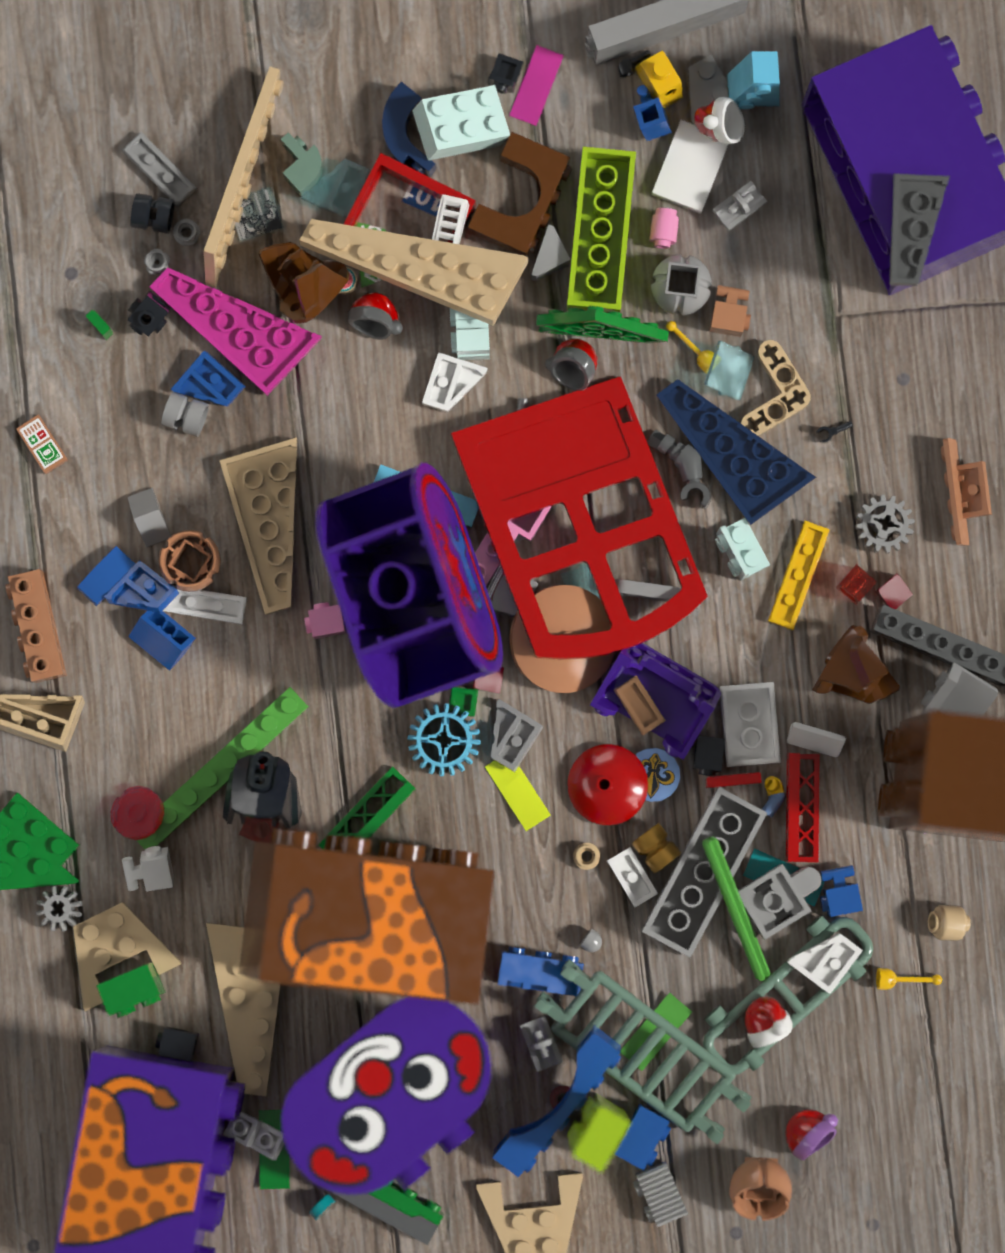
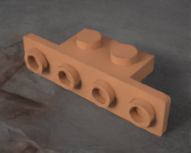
[941,438,992,546]

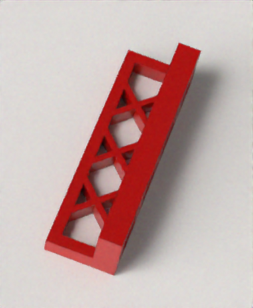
[785,753,820,862]

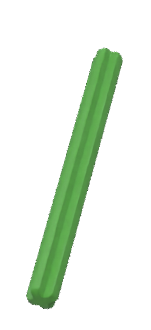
[702,836,771,981]

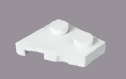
[422,352,488,413]
[787,933,863,994]

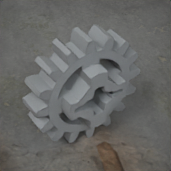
[855,495,915,554]

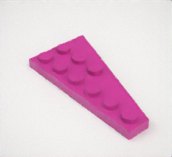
[150,268,322,396]

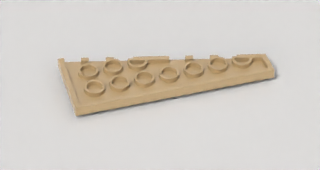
[204,67,283,288]
[299,219,528,326]

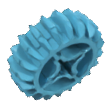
[408,703,481,776]

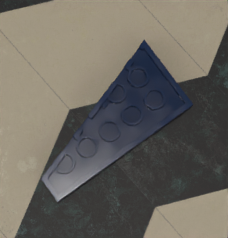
[657,379,817,525]

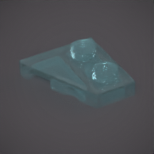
[301,159,370,218]

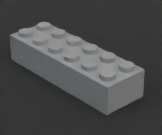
[641,787,767,958]

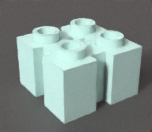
[450,308,490,360]

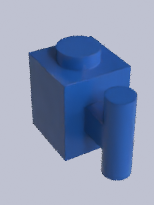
[633,85,672,141]
[820,865,863,917]

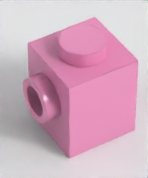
[304,602,346,639]

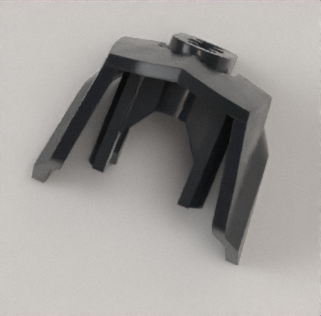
[222,751,302,829]

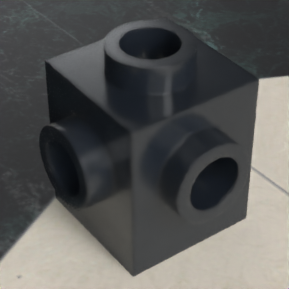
[128,290,171,337]

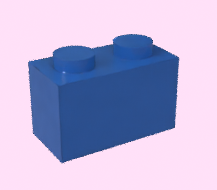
[614,1104,671,1170]

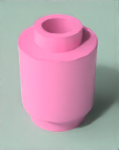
[649,208,679,249]

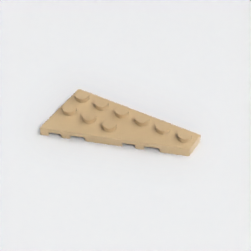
[219,437,297,615]
[206,923,281,1096]

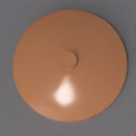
[509,585,615,693]

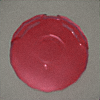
[110,786,164,840]

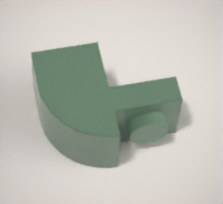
[281,132,323,198]

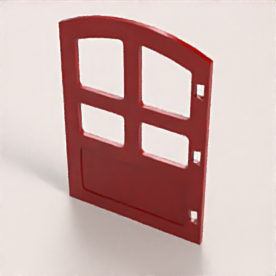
[451,376,708,660]

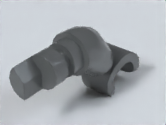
[647,430,711,509]

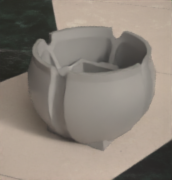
[651,254,712,316]

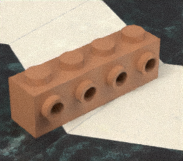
[5,569,67,683]

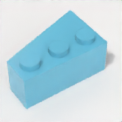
[727,51,780,110]

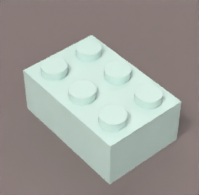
[412,85,510,161]

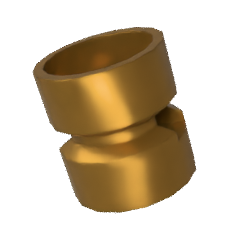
[631,823,682,874]

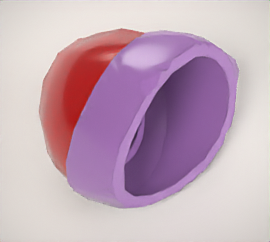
[785,1110,838,1161]

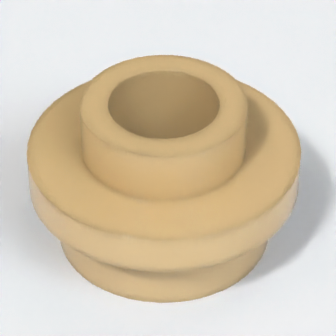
[573,843,600,870]

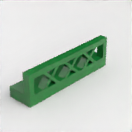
[318,766,416,850]

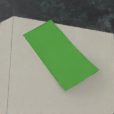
[620,993,692,1071]

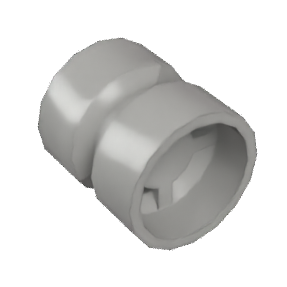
[161,392,209,437]

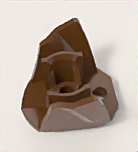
[258,242,349,324]
[812,625,900,704]

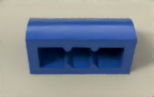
[128,611,196,671]

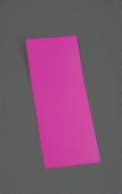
[509,45,564,126]

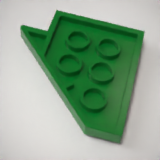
[536,306,669,343]
[0,792,80,890]

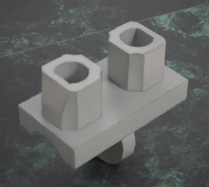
[712,181,767,232]
[520,1016,563,1072]

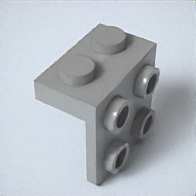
[921,662,998,716]

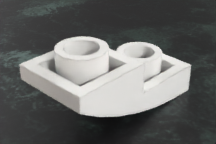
[224,1111,285,1160]

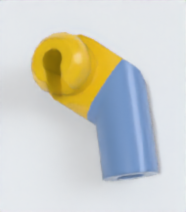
[762,776,786,818]

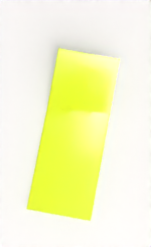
[485,760,551,831]

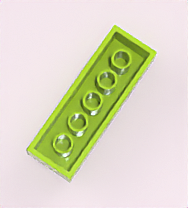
[566,146,636,313]
[567,1093,631,1173]

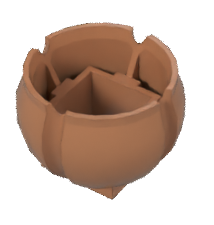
[159,530,221,592]
[729,1157,792,1221]

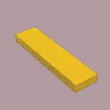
[768,520,830,631]

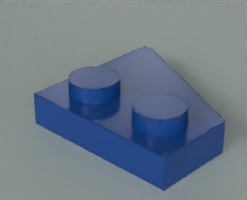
[171,351,246,406]
[104,560,179,613]

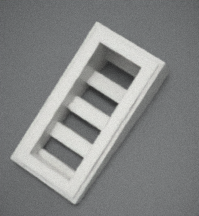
[432,194,469,244]

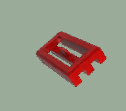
[705,772,762,789]

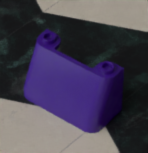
[590,643,721,760]

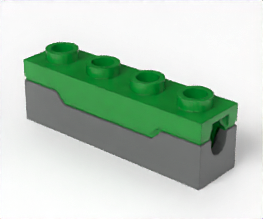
[332,1180,444,1246]

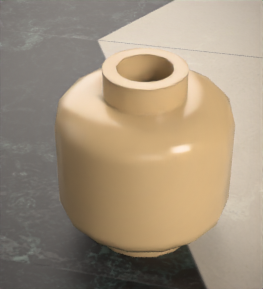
[928,905,971,941]

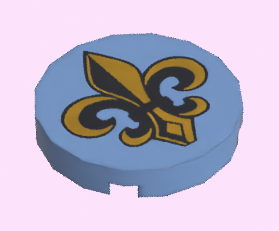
[636,748,680,802]

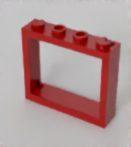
[344,153,476,243]

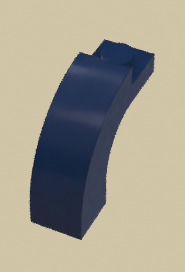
[382,81,436,177]

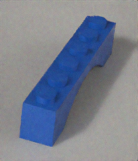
[492,1025,621,1178]

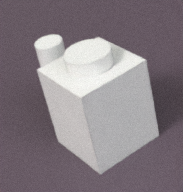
[122,846,174,892]

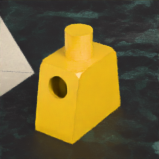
[635,50,683,109]

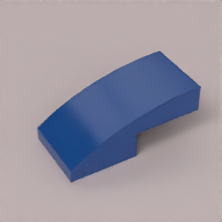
[77,546,135,606]

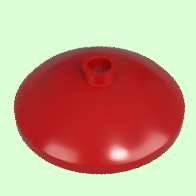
[567,744,649,825]

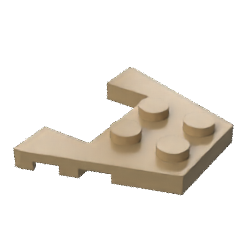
[73,902,182,1011]
[476,1172,583,1253]

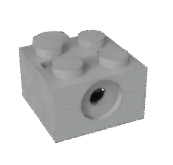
[738,864,821,940]

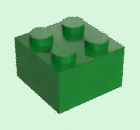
[96,962,166,1018]

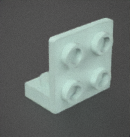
[715,518,770,580]

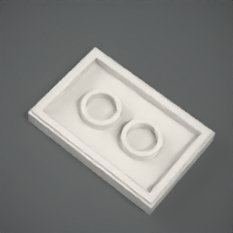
[652,120,728,214]
[719,682,781,767]

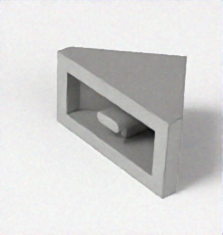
[531,224,570,281]
[127,488,171,547]

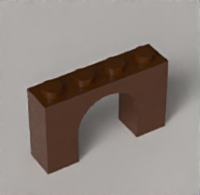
[468,132,573,257]

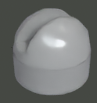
[579,928,602,952]

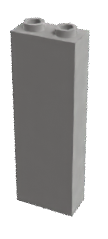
[584,0,749,65]

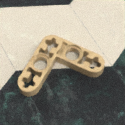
[741,340,811,436]

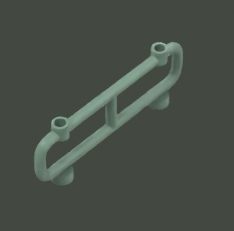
[703,915,873,1075]

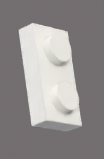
[607,847,658,908]

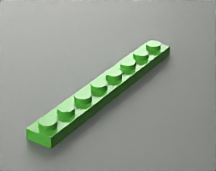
[137,687,309,850]

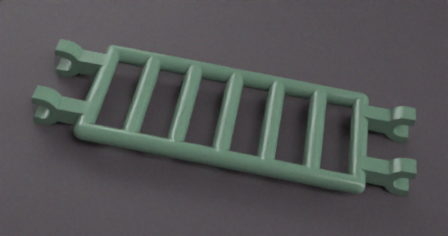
[534,959,752,1144]

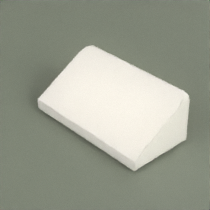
[787,722,846,757]

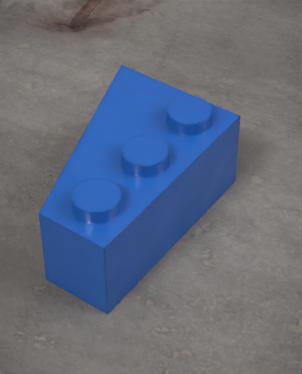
[498,946,584,996]

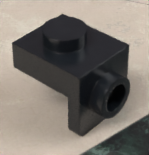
[488,53,524,94]

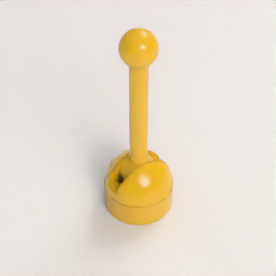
[666,321,720,374]
[876,968,942,990]

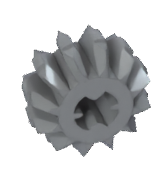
[36,886,83,931]

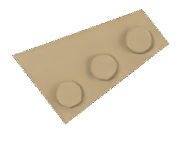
[0,694,85,752]

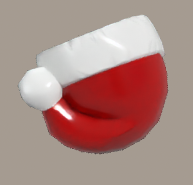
[694,97,745,144]
[745,996,792,1048]

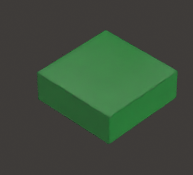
[85,310,113,340]
[449,687,478,717]

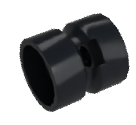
[130,193,175,234]

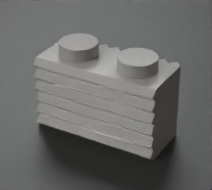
[633,1161,688,1227]

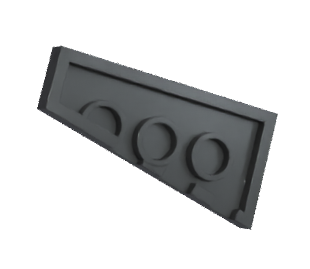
[890,174,950,286]

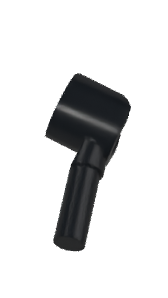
[617,50,651,78]
[816,421,853,444]

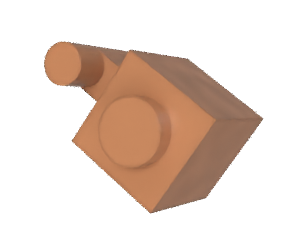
[709,285,751,337]

